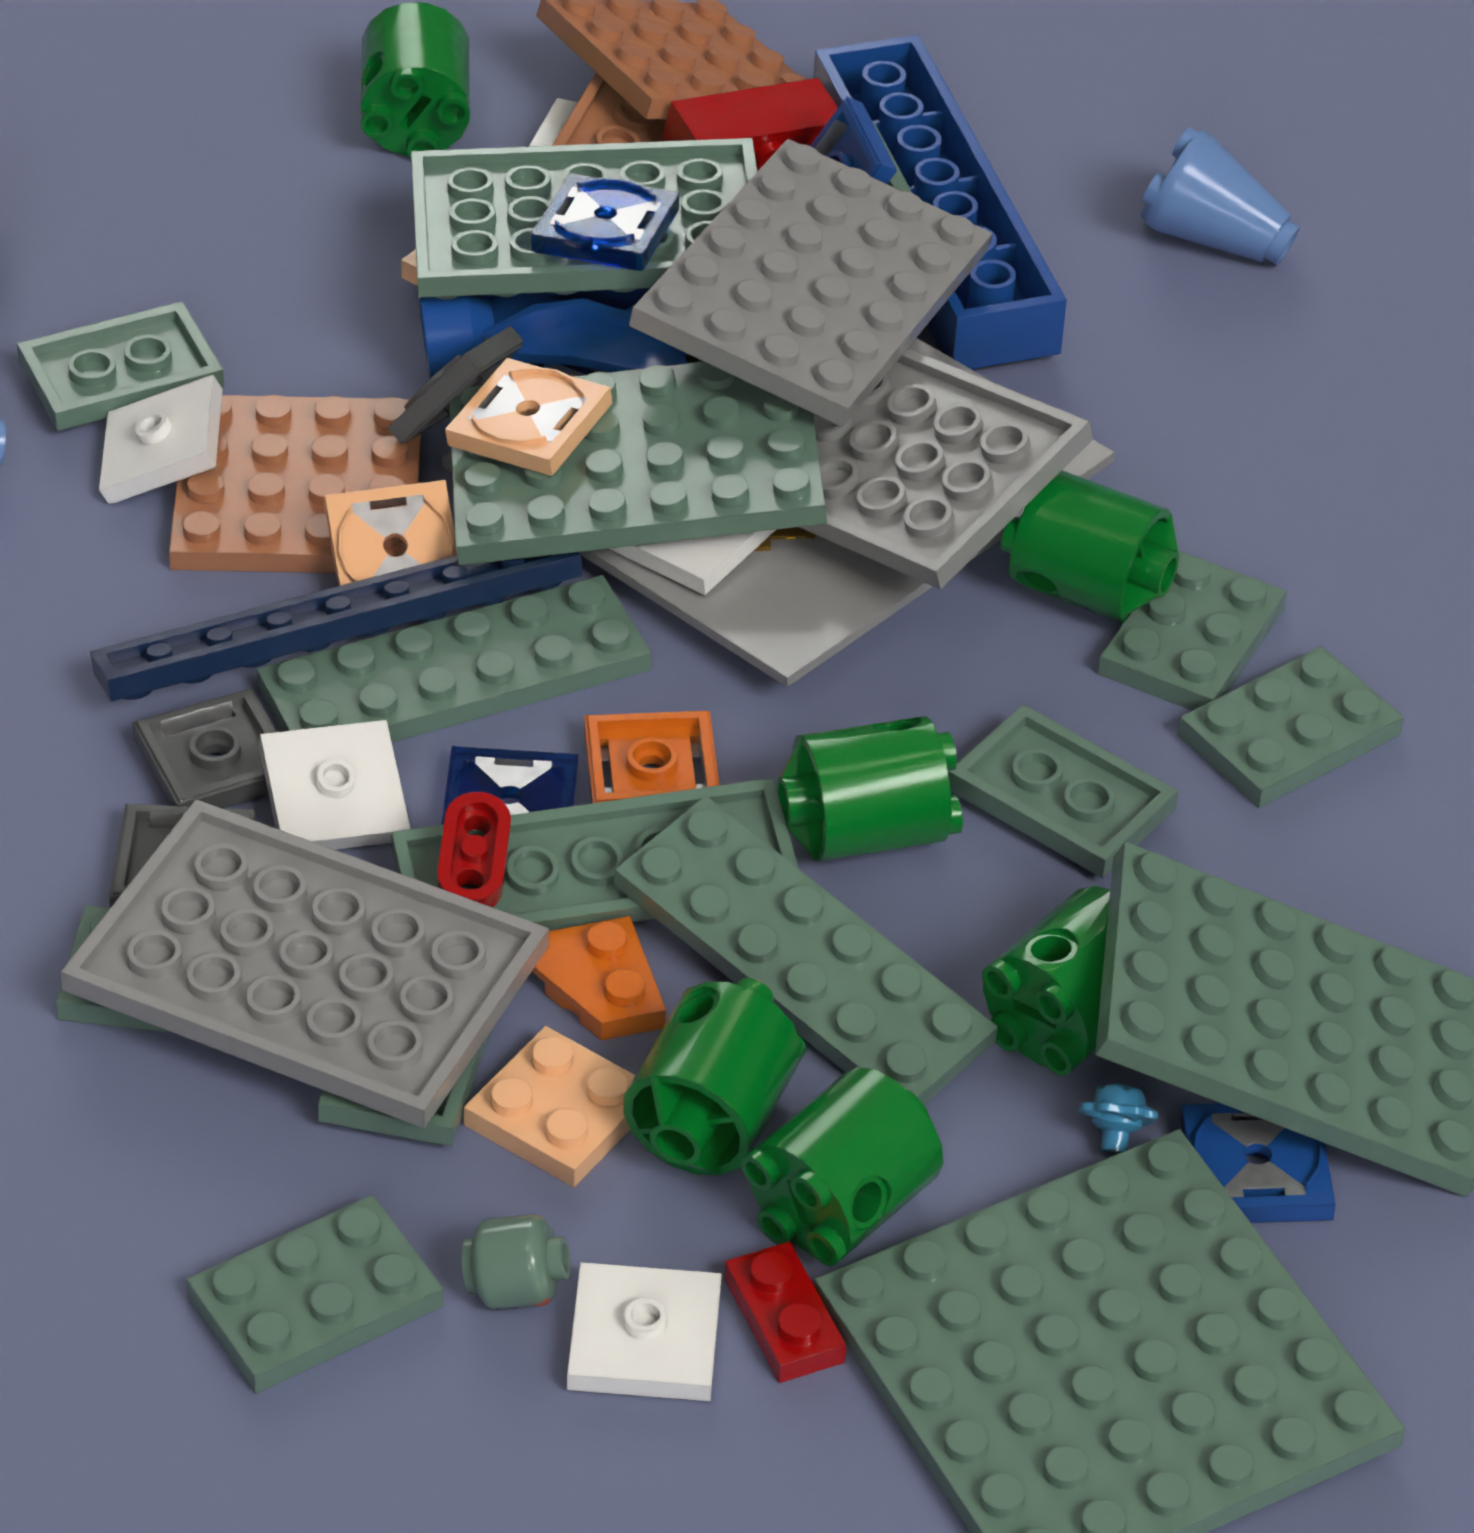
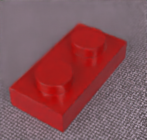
[724,1241,846,1383]

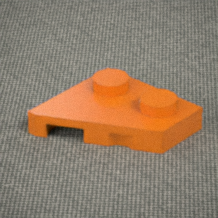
[532,916,666,1041]

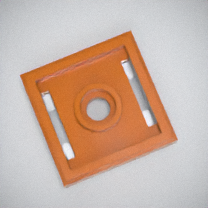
[584,711,719,803]

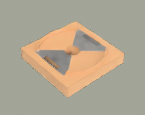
[445,358,613,476]
[324,480,457,586]

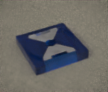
[531,173,679,271]
[441,746,579,825]

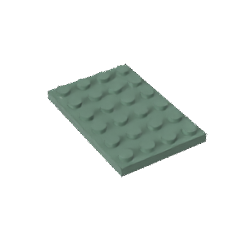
[411,138,757,300]
[450,362,827,566]
[1095,841,1474,1197]

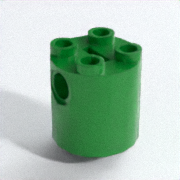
[361,2,470,158]
[1000,470,1179,623]
[777,716,963,861]
[982,886,1110,1076]
[623,978,806,1176]
[741,1067,944,1267]

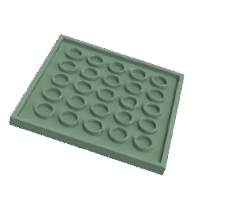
[814,1129,1406,1533]

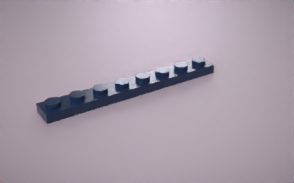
[90,552,583,702]

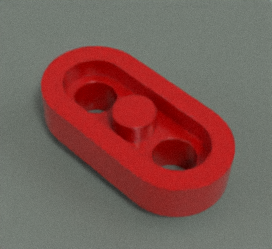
[437,792,511,908]

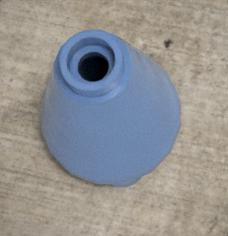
[1141,126,1301,266]

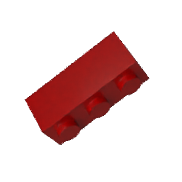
[661,78,838,171]

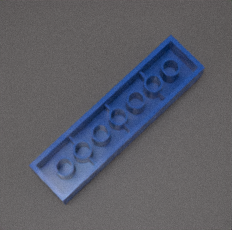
[813,34,1067,370]

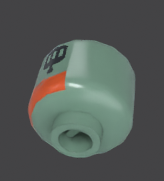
[461,1214,571,1310]

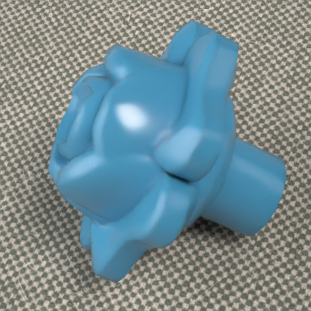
[1078,1083,1158,1154]

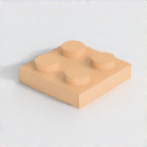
[464,1026,635,1188]

